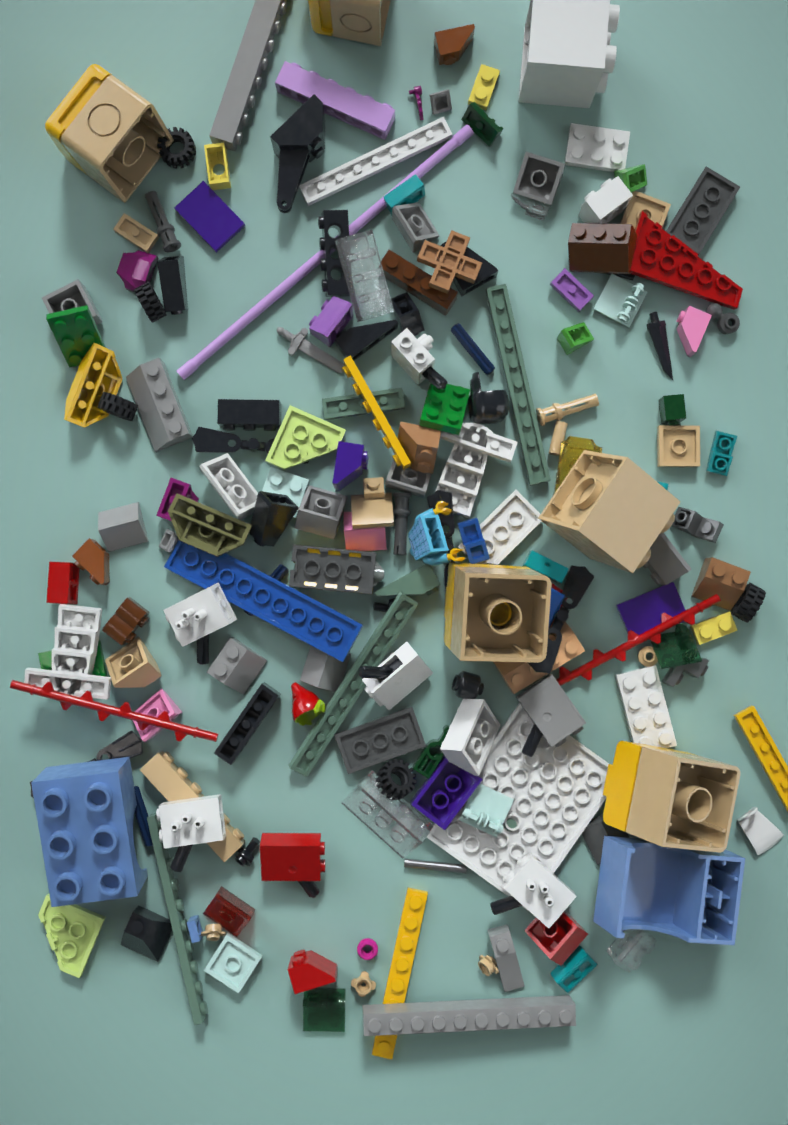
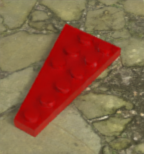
[630,211,743,310]

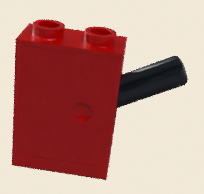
[260,833,325,898]

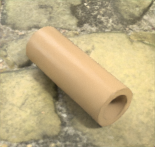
[548,421,568,456]

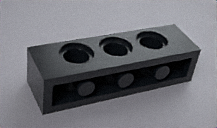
[318,210,352,297]
[214,682,281,765]

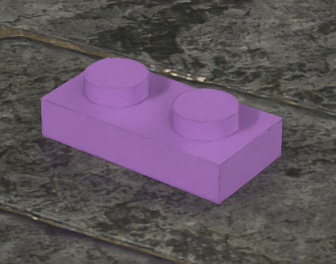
[550,268,594,312]

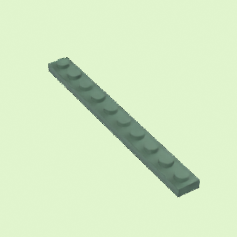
[486,284,551,486]
[288,592,419,777]
[147,813,208,1025]

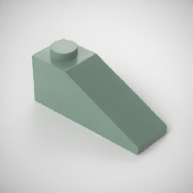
[375,564,441,596]

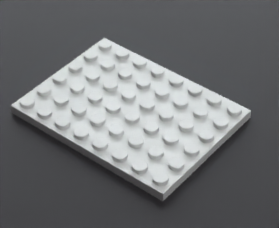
[426,703,609,911]

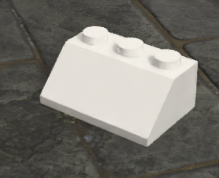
[199,453,258,520]
[440,699,500,776]

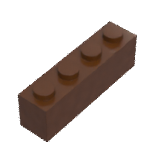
[378,250,458,316]

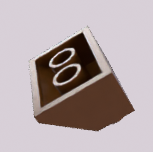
[568,223,637,274]

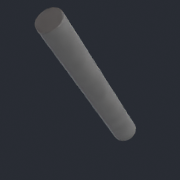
[404,859,467,873]

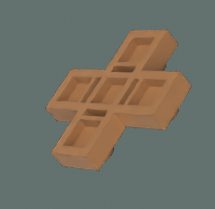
[417,230,482,294]

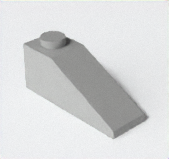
[488,924,524,992]

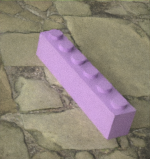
[275,61,395,140]

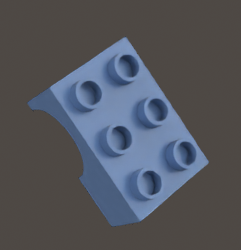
[31,757,148,907]
[593,836,745,945]

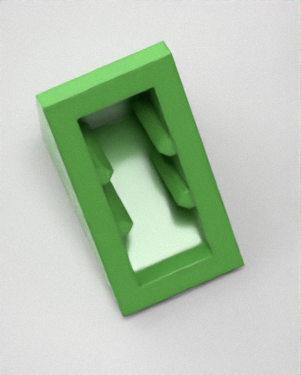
[614,164,648,192]
[557,322,594,355]

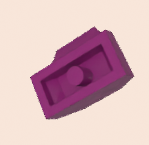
[116,250,159,292]
[156,477,199,521]

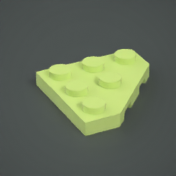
[265,405,346,470]
[38,894,106,978]

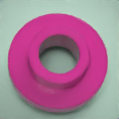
[357,938,378,960]

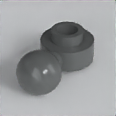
[706,303,740,334]

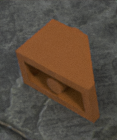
[434,24,475,65]

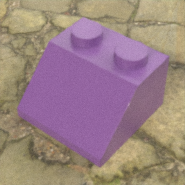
[309,296,354,347]

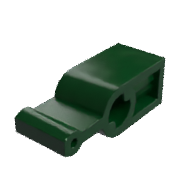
[413,725,450,779]

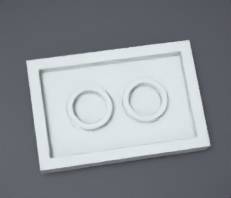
[565,123,630,172]

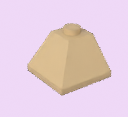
[105,637,162,688]

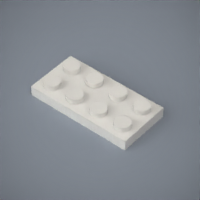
[458,490,542,565]
[615,665,677,748]

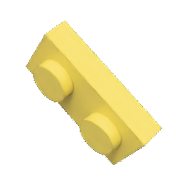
[468,64,500,110]
[690,611,738,645]

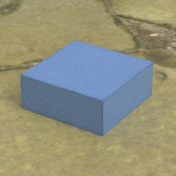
[187,915,203,943]

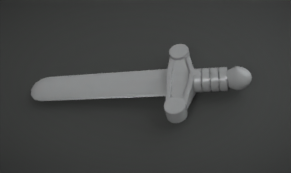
[277,327,344,373]

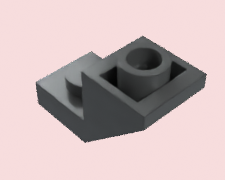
[672,507,724,543]
[662,658,709,687]

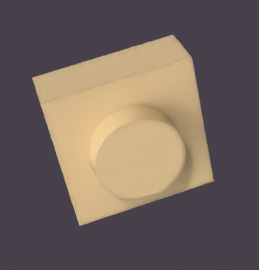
[363,477,385,499]

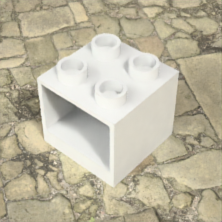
[518,0,620,108]

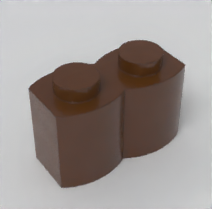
[102,597,150,645]

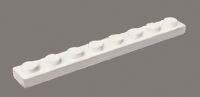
[299,117,452,206]

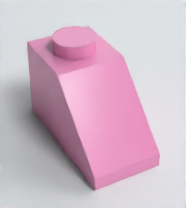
[676,306,712,357]

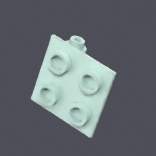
[594,274,647,328]
[459,783,514,838]

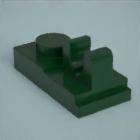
[461,102,503,147]

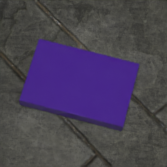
[174,181,245,253]
[616,582,685,635]

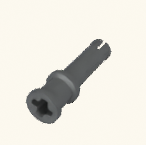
[145,191,181,253]
[393,493,411,555]

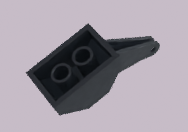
[270,94,325,213]

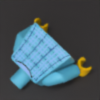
[408,501,465,566]

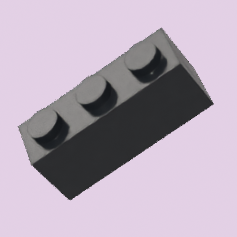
[217,399,282,431]

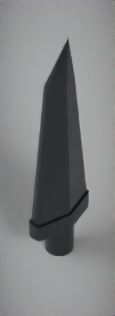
[646,312,673,380]

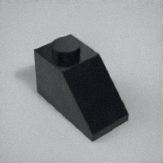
[389,292,425,336]

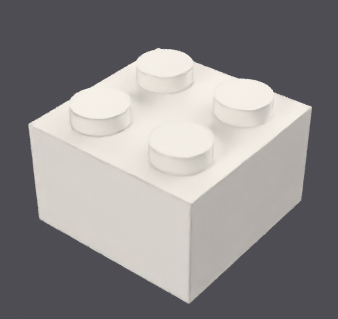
[578,176,633,224]

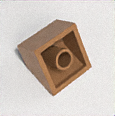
[398,422,441,474]
[691,557,751,611]

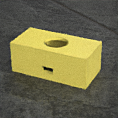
[204,142,231,190]

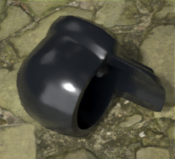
[468,372,509,424]

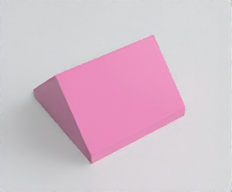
[344,511,387,551]
[133,688,182,742]

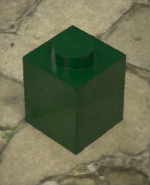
[659,394,686,426]

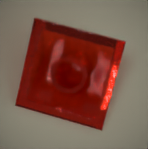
[203,886,255,937]

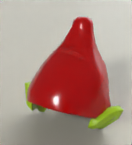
[291,682,325,726]

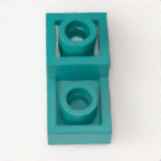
[706,430,737,476]

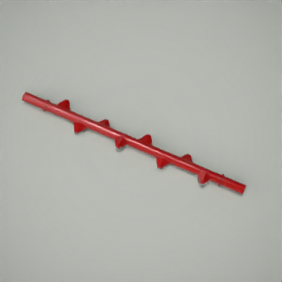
[556,594,721,686]
[10,680,219,742]

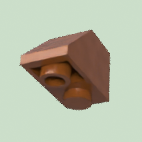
[72,538,110,585]

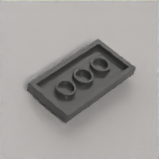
[666,166,740,254]
[335,707,426,774]

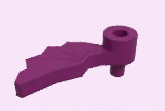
[409,85,424,120]

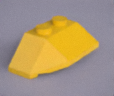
[64,343,123,428]

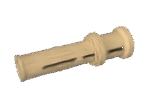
[536,394,599,426]

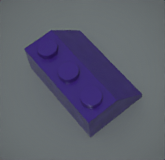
[332,441,369,491]
[411,755,483,830]

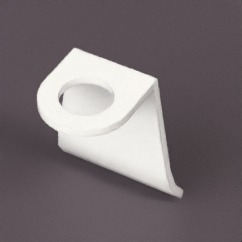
[737,807,784,855]

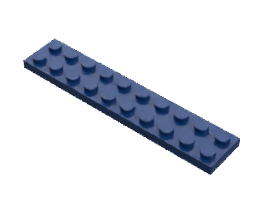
[164,540,364,662]

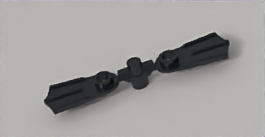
[192,427,309,464]
[427,490,457,592]
[527,565,594,674]
[30,730,143,798]

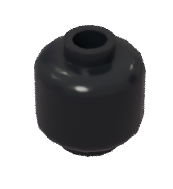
[452,671,484,699]

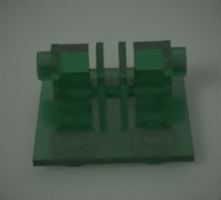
[650,623,702,669]
[303,988,346,1032]

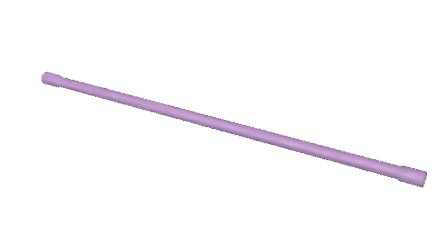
[176,125,474,380]

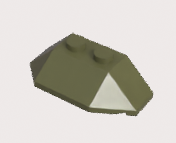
[168,493,252,557]

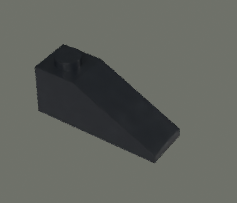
[335,320,398,361]

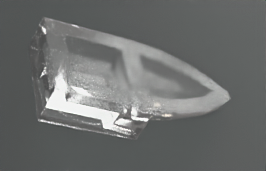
[511,193,551,221]

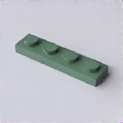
[322,388,405,420]

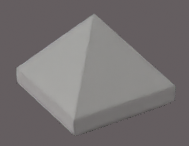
[429,89,452,115]
[159,529,179,552]

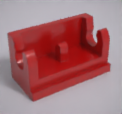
[46,562,80,604]

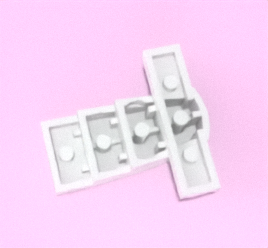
[435,423,518,518]
[24,604,111,700]

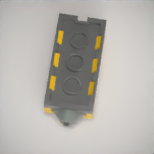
[289,545,384,595]

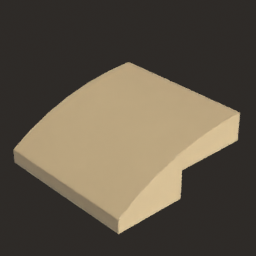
[351,493,394,529]

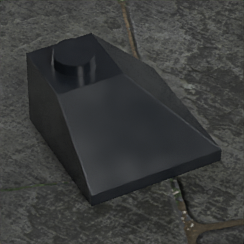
[121,905,172,962]

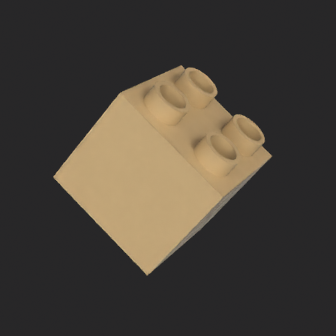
[538,450,681,573]

